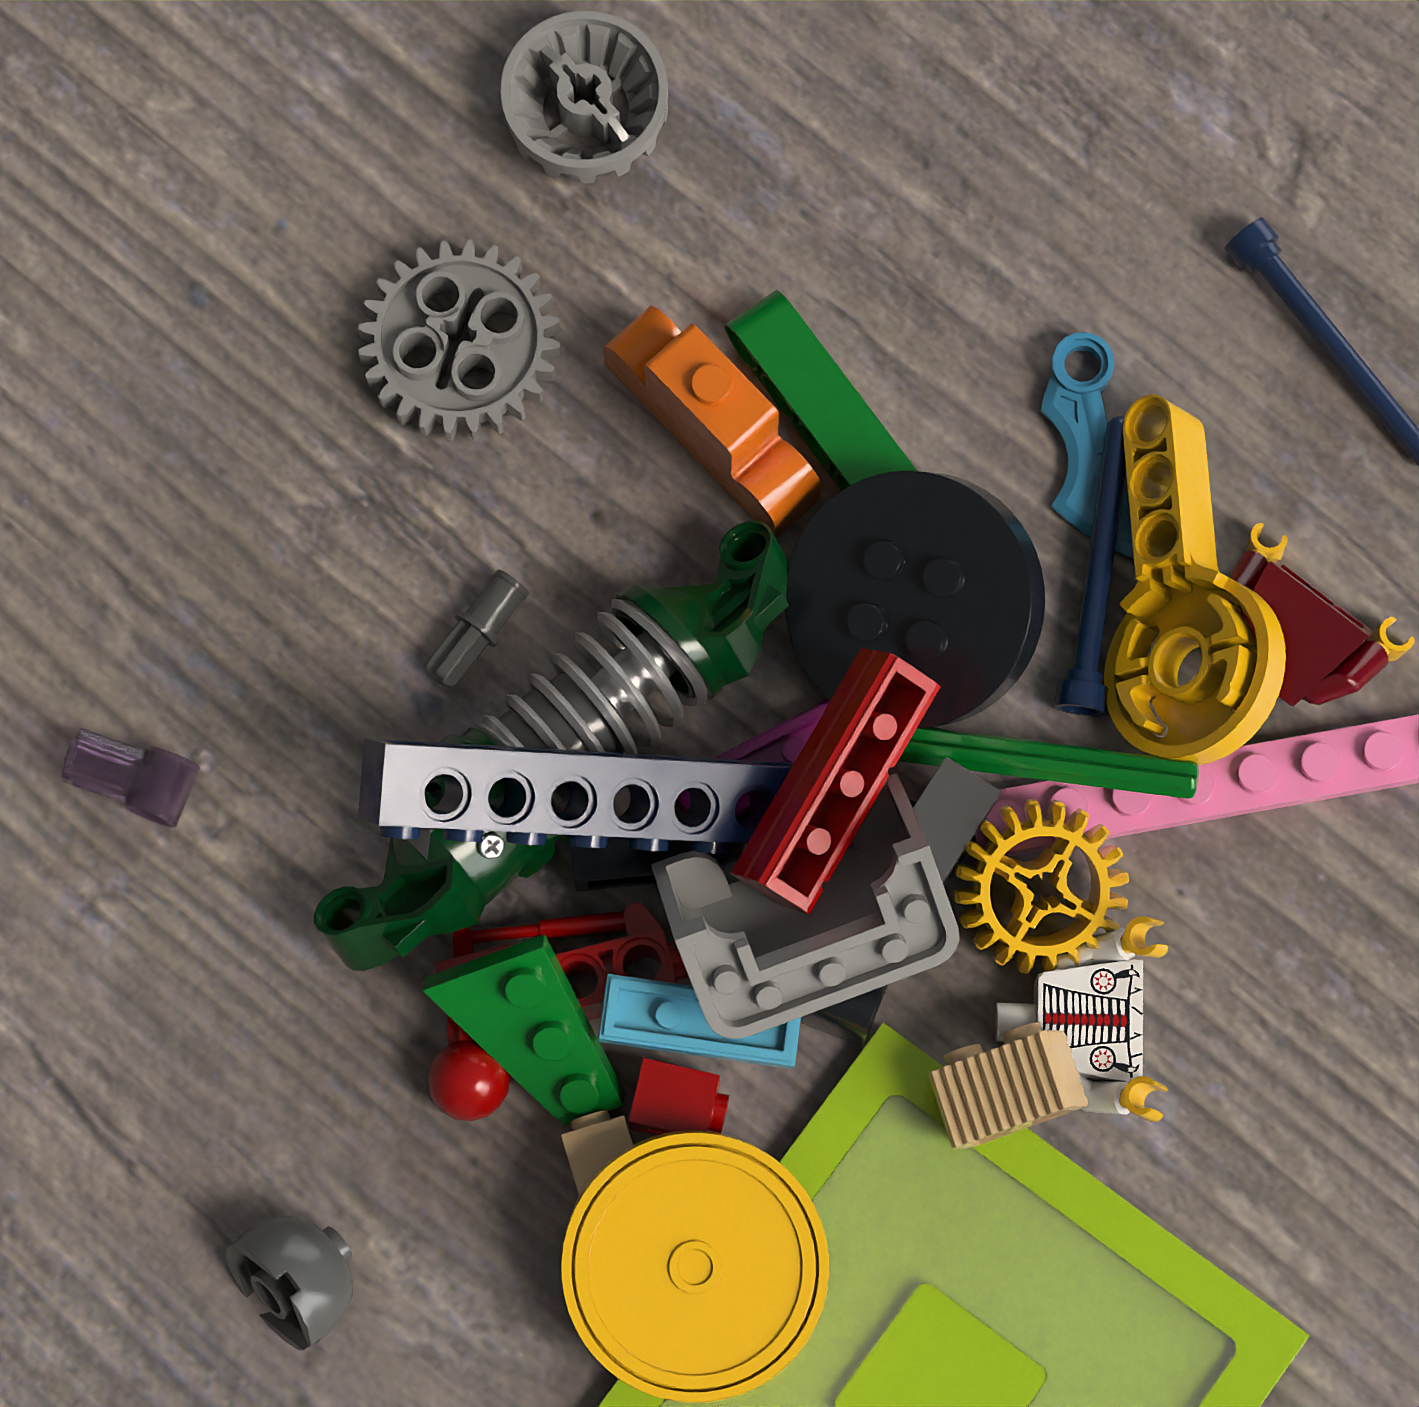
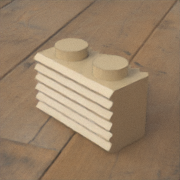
[928,1022,1088,1149]

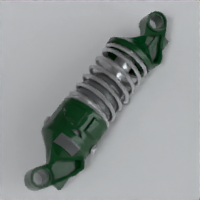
[314,521,789,971]

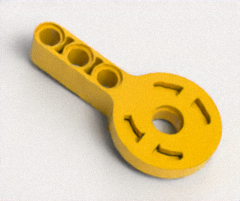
[1104,394,1286,765]

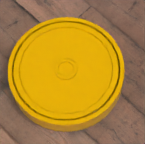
[561,1130,829,1403]

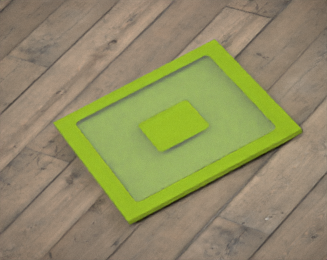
[598,1022,1310,1407]

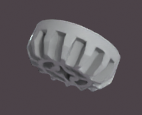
[500,11,668,183]

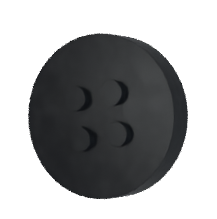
[785,471,1045,729]

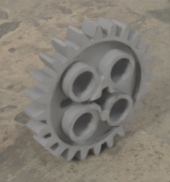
[358,240,561,442]

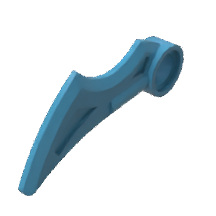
[1040,332,1134,559]

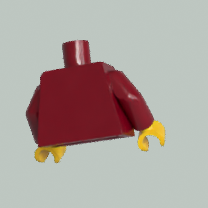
[1228,523,1414,706]

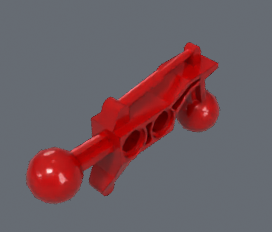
[427,903,689,1121]

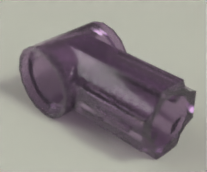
[61,728,200,828]

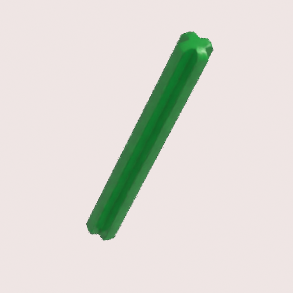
[898,727,1199,799]

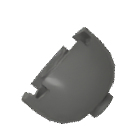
[225,1216,353,1351]

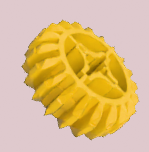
[953,799,1129,974]

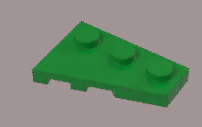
[422,934,625,1126]

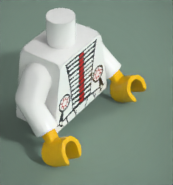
[995,916,1168,1122]

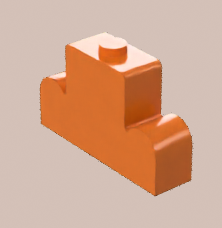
[603,305,821,538]

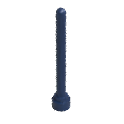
[1224,217,1419,466]
[1054,416,1126,716]

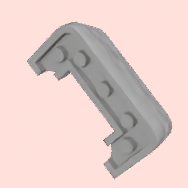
[651,773,960,1039]

